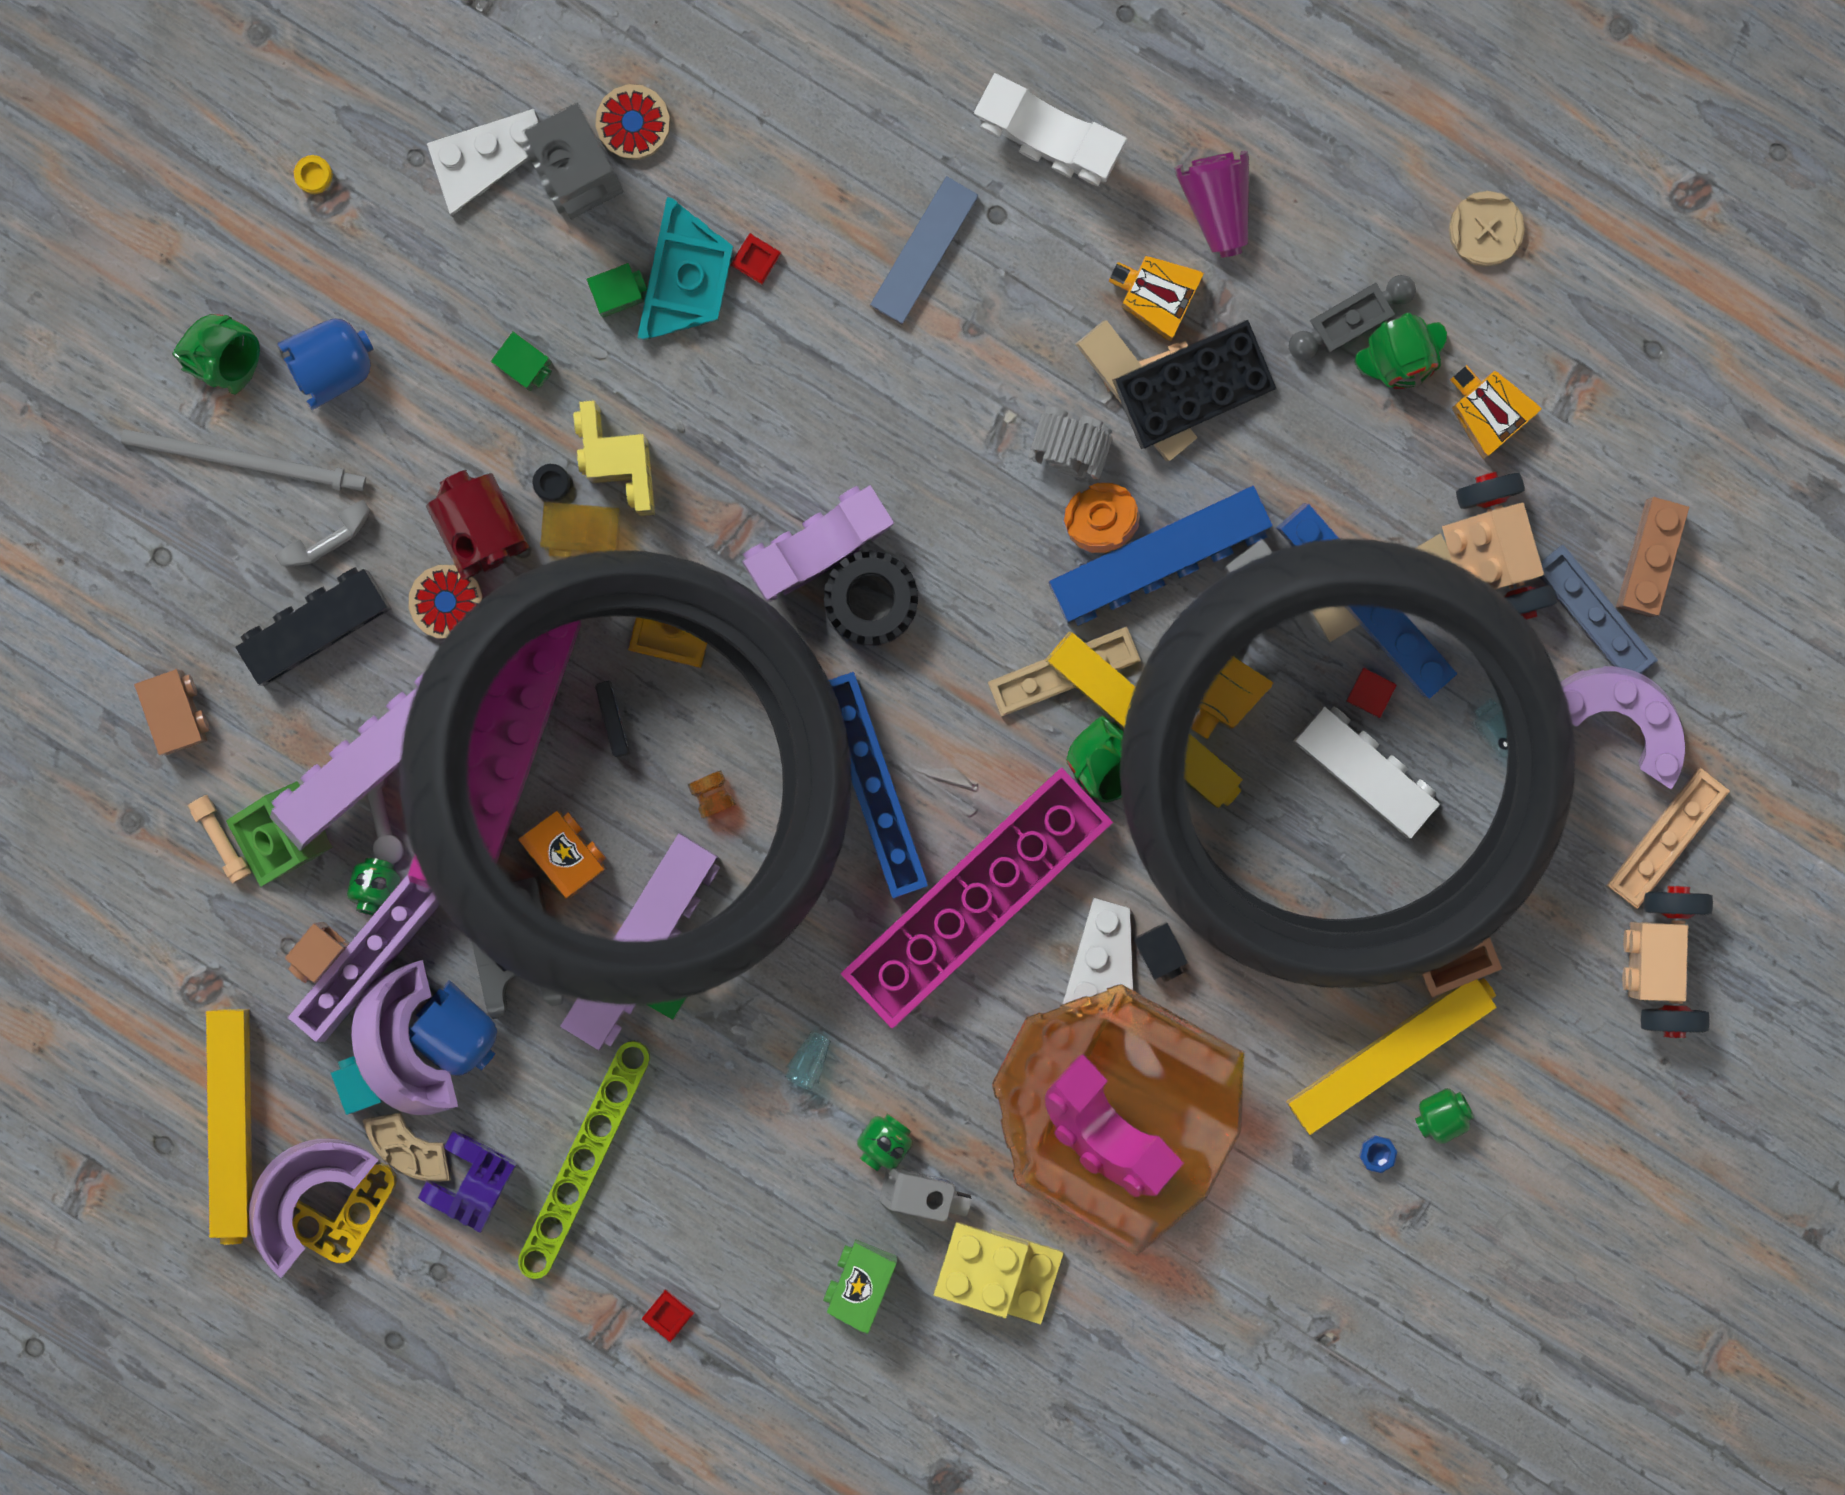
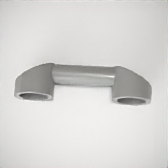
[275,500,370,567]
[367,776,405,864]

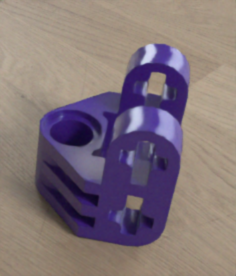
[418,1130,517,1233]

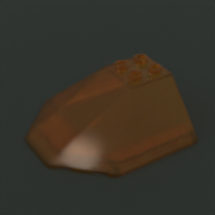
[992,984,1245,1256]

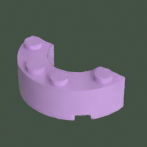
[742,485,894,602]
[1561,666,1685,790]
[352,960,458,1115]
[249,1138,378,1278]

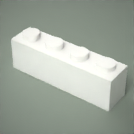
[1293,706,1440,839]

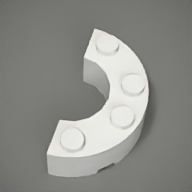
[974,73,1127,186]

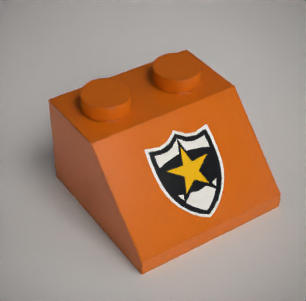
[518,811,607,898]

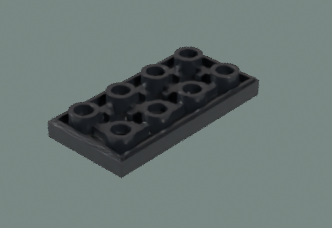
[1112,320,1277,449]

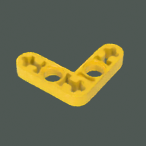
[292,1163,397,1263]

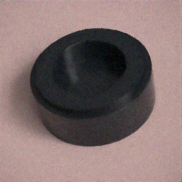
[532,464,571,502]

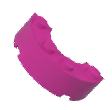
[1045,1054,1183,1197]

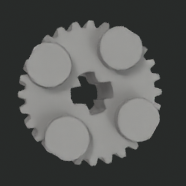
[1028,406,1113,480]

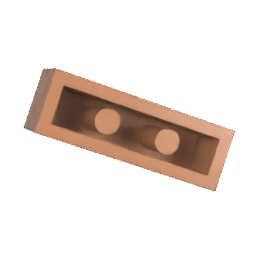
[1616,496,1689,618]

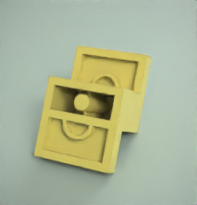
[574,401,655,516]
[933,1222,1064,1324]

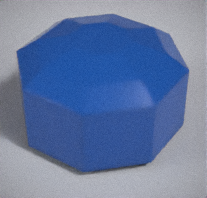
[1359,1135,1397,1173]

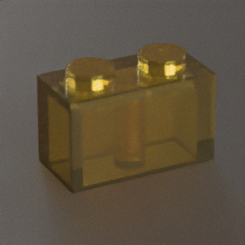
[540,502,622,558]

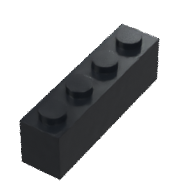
[235,567,392,687]

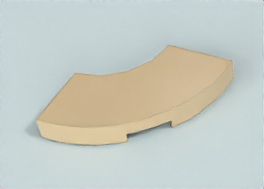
[363,1112,451,1182]

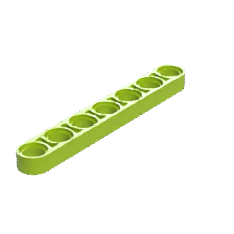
[518,1040,650,1279]

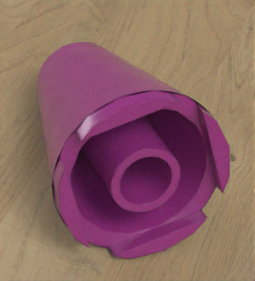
[1174,151,1249,258]

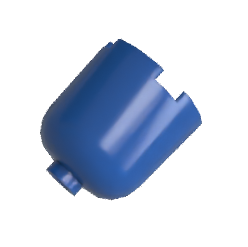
[277,318,374,410]
[408,980,497,1076]

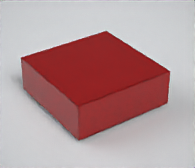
[730,233,782,286]
[1346,668,1397,718]
[642,1289,695,1343]

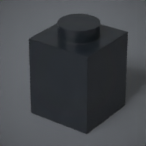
[1132,922,1188,982]

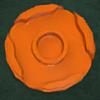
[1064,483,1140,553]

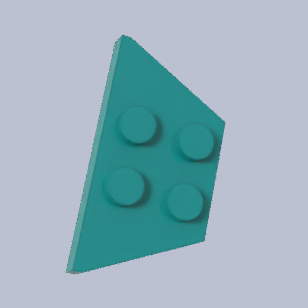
[637,197,734,340]

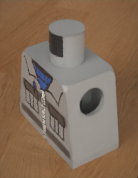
[879,1167,971,1222]

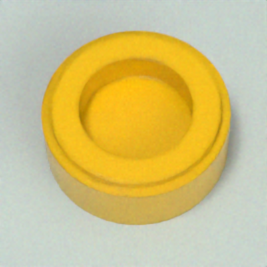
[294,155,333,194]

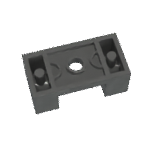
[521,102,624,220]

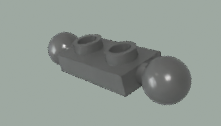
[1289,275,1416,361]

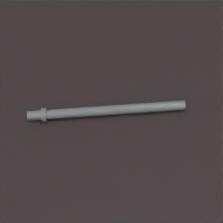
[121,429,366,491]

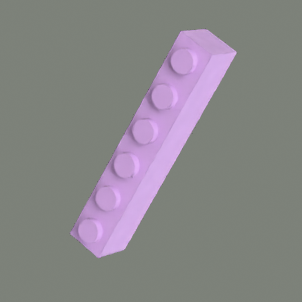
[270,674,423,851]
[560,833,720,1050]
[288,874,440,1042]

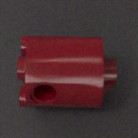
[426,470,530,580]

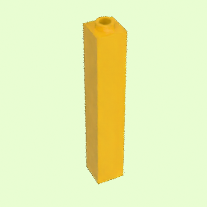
[1045,632,1243,808]
[1286,978,1497,1135]
[206,1009,252,1245]

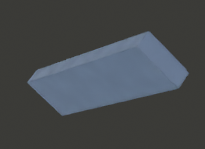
[870,176,979,325]
[1540,544,1658,674]

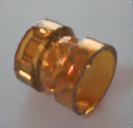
[688,770,736,819]

